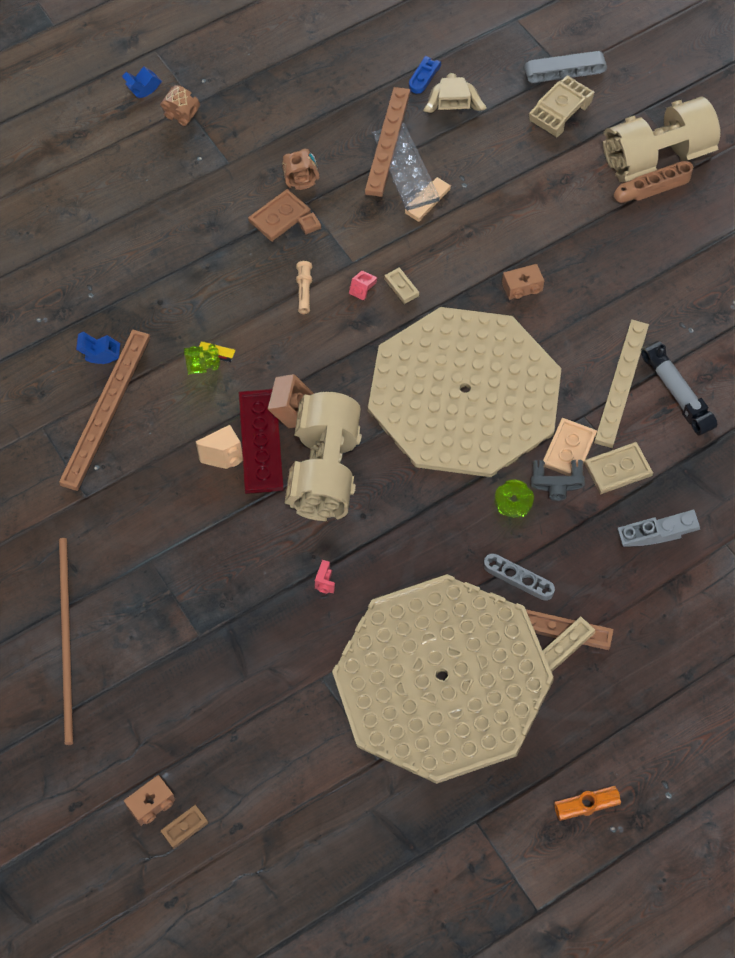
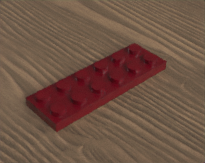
[239,389,284,494]

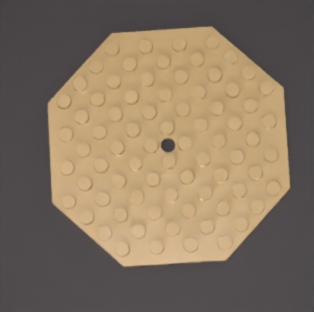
[368,307,561,477]
[332,574,553,784]

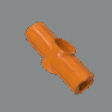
[554,786,621,821]

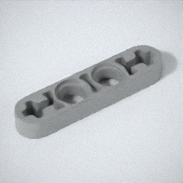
[484,554,555,601]

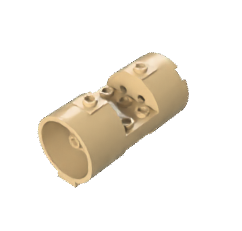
[603,97,720,182]
[285,392,362,521]

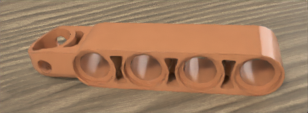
[614,161,693,203]

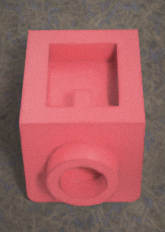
[349,271,377,300]
[315,560,335,594]

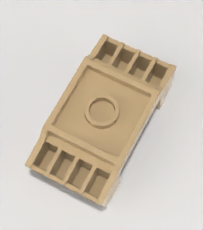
[529,75,595,137]

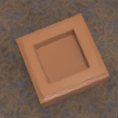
[298,213,321,235]

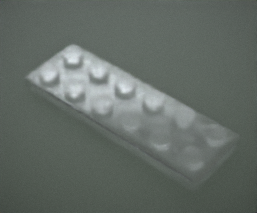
[372,123,440,211]

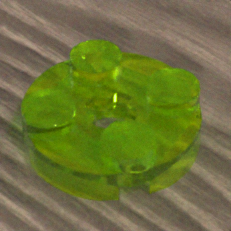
[495,480,534,517]

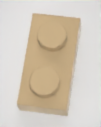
[385,267,419,304]

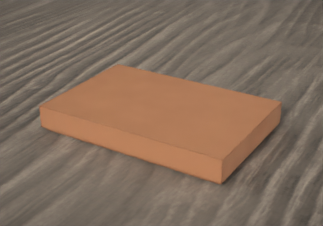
[248,189,311,242]

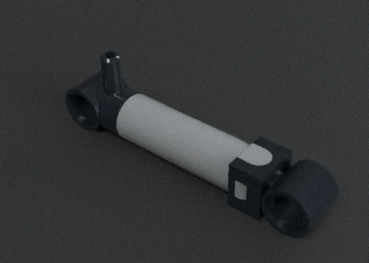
[641,341,718,435]

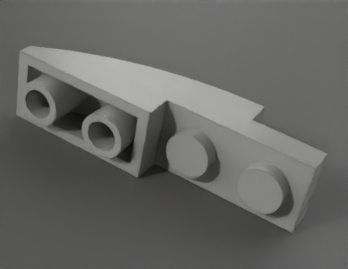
[618,510,700,547]

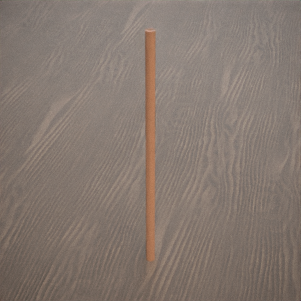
[59,538,73,745]

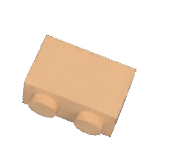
[196,425,243,469]

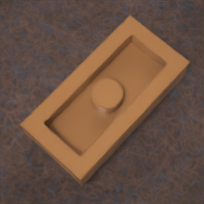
[161,805,208,849]

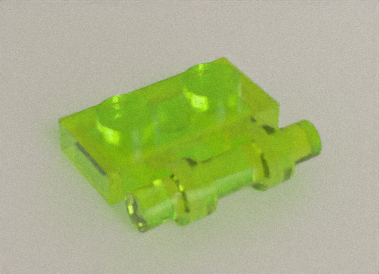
[184,344,220,374]

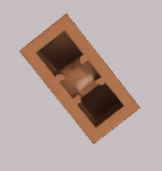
[502,264,544,300]
[124,775,175,826]

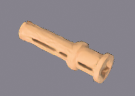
[296,261,312,314]

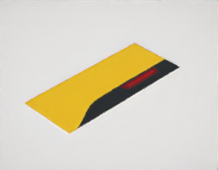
[196,341,235,363]

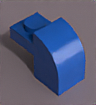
[122,66,162,98]
[76,332,120,364]

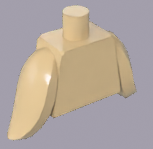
[424,73,486,113]

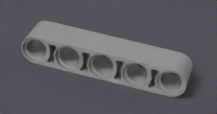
[524,51,607,83]

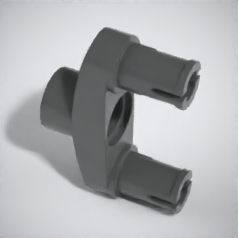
[531,460,585,501]

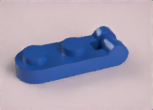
[409,56,441,94]

